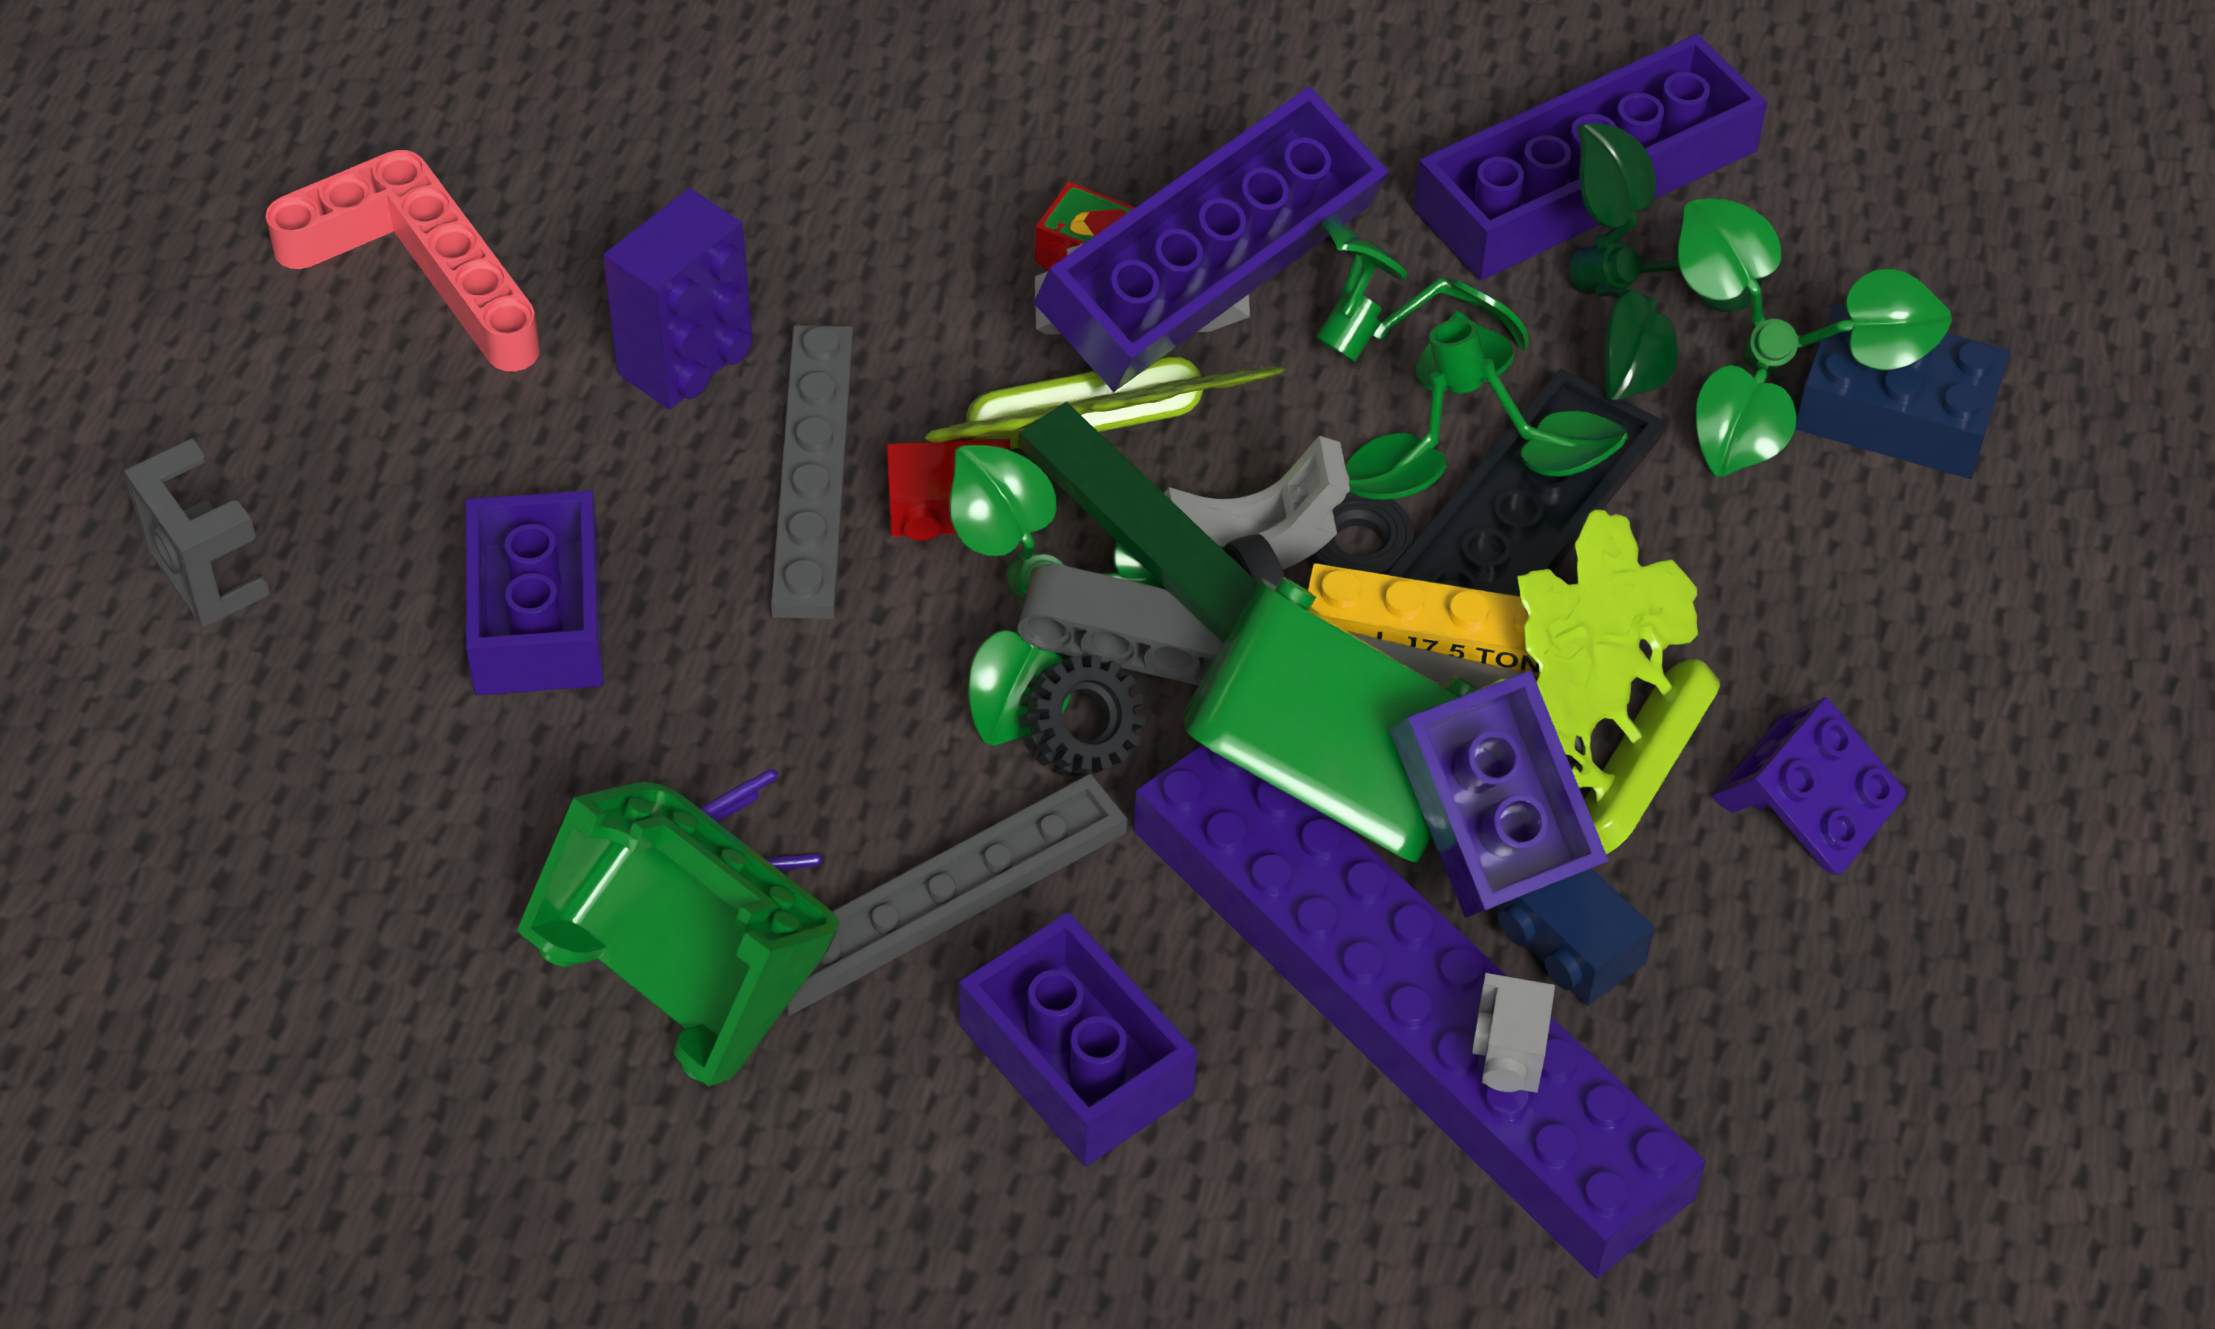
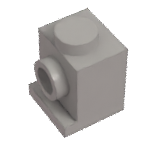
[1472,973,1555,1093]

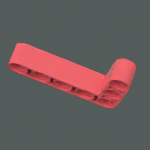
[265,150,540,371]

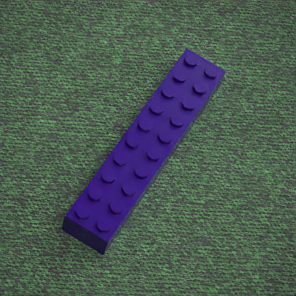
[1134,745,1706,1280]

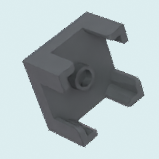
[123,438,270,628]

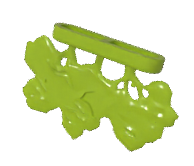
[925,357,1286,450]
[1476,510,1720,855]

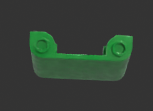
[1183,577,1480,863]
[517,782,839,1087]

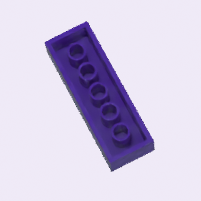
[1413,33,1768,281]
[1034,86,1389,392]

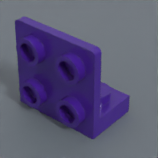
[1711,697,1906,875]

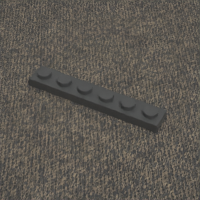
[771,325,854,619]
[784,773,1127,1017]

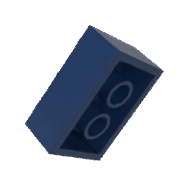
[1795,302,2011,479]

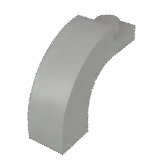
[1164,436,1350,570]

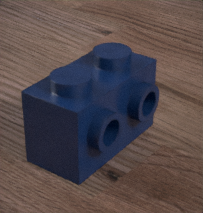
[1496,868,1655,1006]

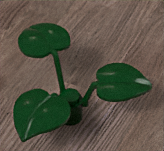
[1570,123,1762,401]

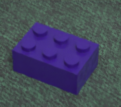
[603,188,753,410]
[466,490,604,695]
[1389,670,1609,918]
[959,912,1197,1168]

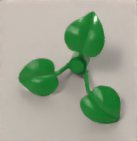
[1677,198,1952,477]
[1315,217,1529,363]
[1345,311,1628,500]
[949,445,1166,746]

